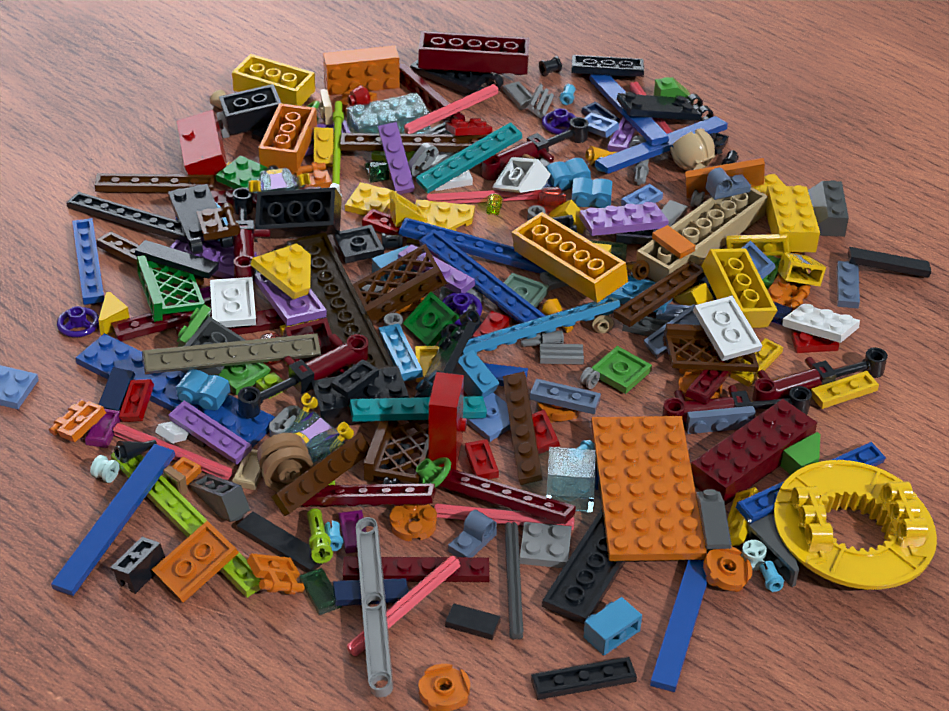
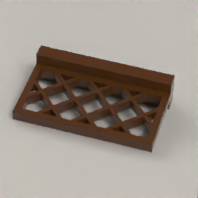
[352,244,448,324]
[662,323,759,372]
[364,420,429,483]

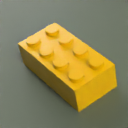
[232,54,315,106]
[766,185,820,252]
[701,248,778,328]

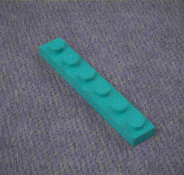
[416,122,523,194]
[349,396,487,422]

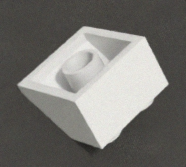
[492,157,551,193]

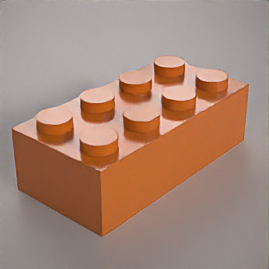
[323,45,400,96]
[259,103,317,172]

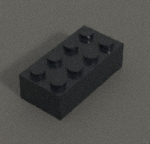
[255,187,342,239]
[311,366,409,428]

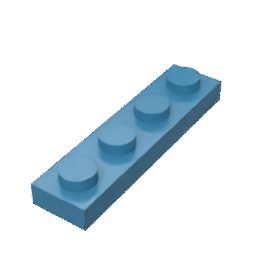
[378,323,423,381]

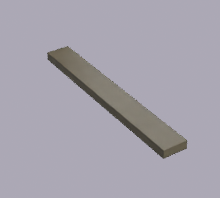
[142,334,321,374]

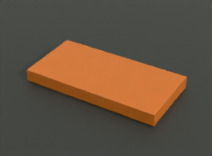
[685,158,765,198]

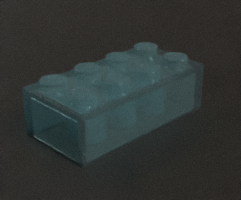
[347,93,430,134]

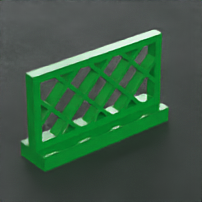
[137,256,205,321]

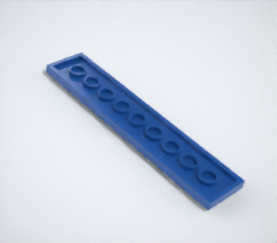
[76,333,275,448]

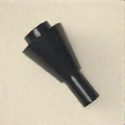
[114,440,157,463]

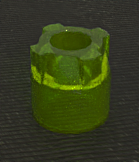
[486,194,503,216]

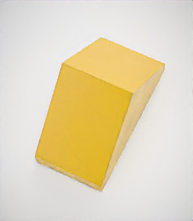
[390,190,426,227]
[548,199,586,234]
[674,283,714,306]
[98,292,129,336]

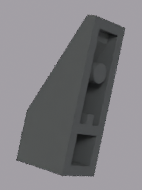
[189,474,250,521]
[696,489,731,549]
[746,514,799,587]

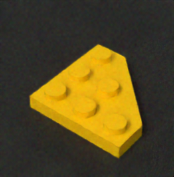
[407,200,475,244]
[250,243,311,300]

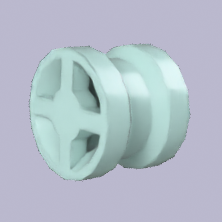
[90,455,120,483]
[741,540,767,570]

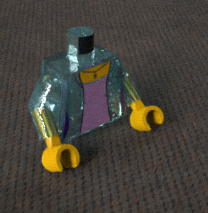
[248,165,311,195]
[289,393,354,463]

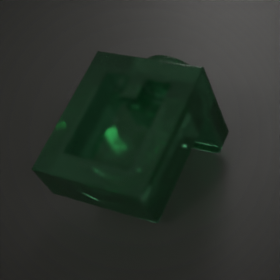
[364,160,389,183]

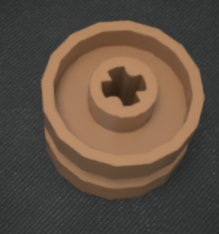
[256,433,314,492]

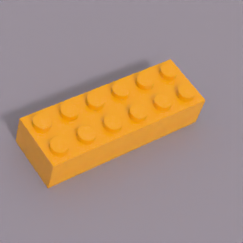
[511,212,628,303]

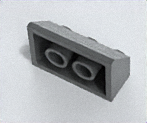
[808,180,849,237]
[182,316,245,375]

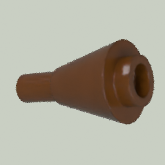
[624,260,649,280]

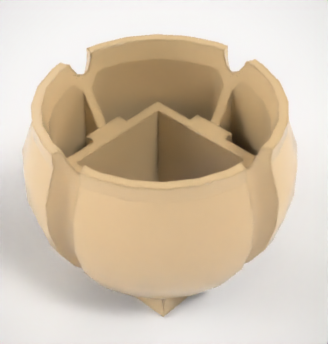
[670,128,715,171]

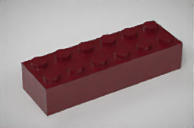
[418,31,529,76]
[691,399,817,505]

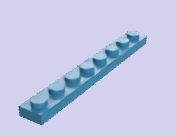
[462,297,620,355]

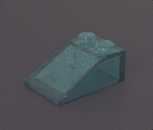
[546,447,595,512]

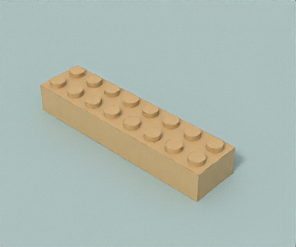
[636,187,768,282]

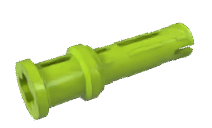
[307,508,333,564]

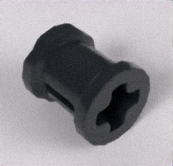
[539,56,562,76]
[382,233,403,251]

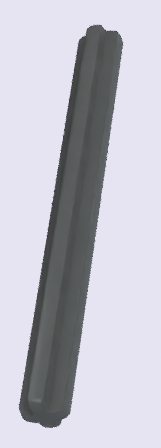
[505,522,523,640]

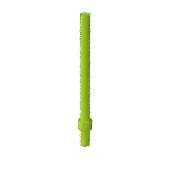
[332,101,344,185]

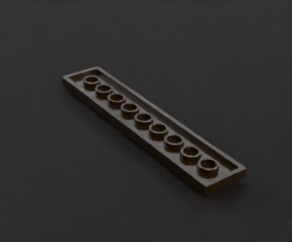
[287,232,394,370]

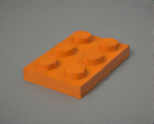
[152,521,239,603]

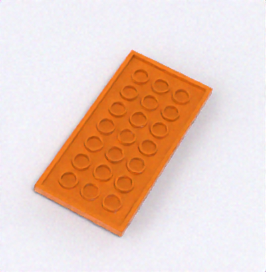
[591,416,707,561]

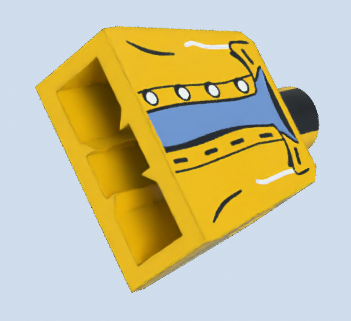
[778,252,826,286]

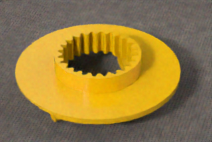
[774,460,937,590]

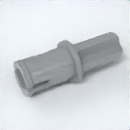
[634,159,649,185]
[521,330,564,347]

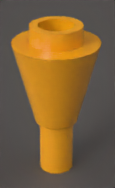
[585,146,617,165]
[541,299,573,333]

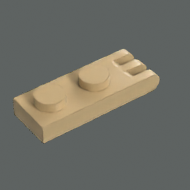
[319,89,333,125]

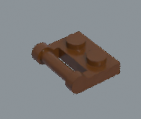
[196,203,241,241]

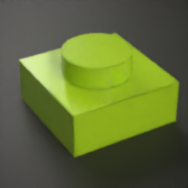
[256,372,287,399]

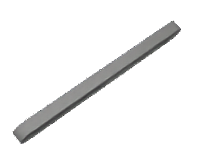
[356,517,393,697]

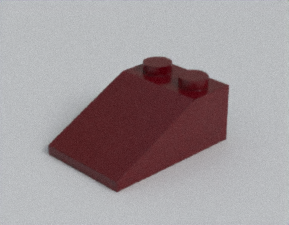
[283,318,344,379]

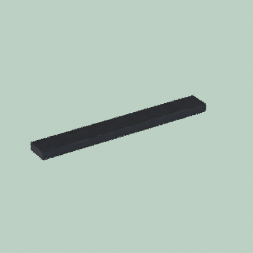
[66,192,203,244]

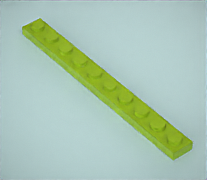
[111,453,261,597]

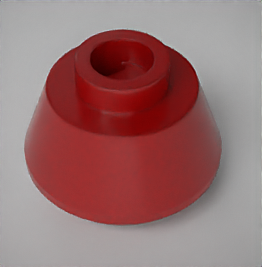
[348,85,371,111]

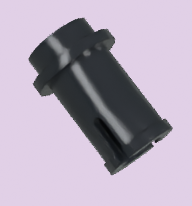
[721,150,739,165]

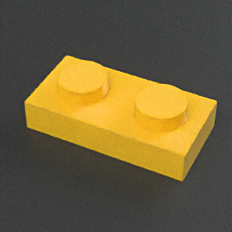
[313,127,333,167]

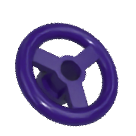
[542,108,576,134]
[442,292,482,325]
[57,306,99,337]

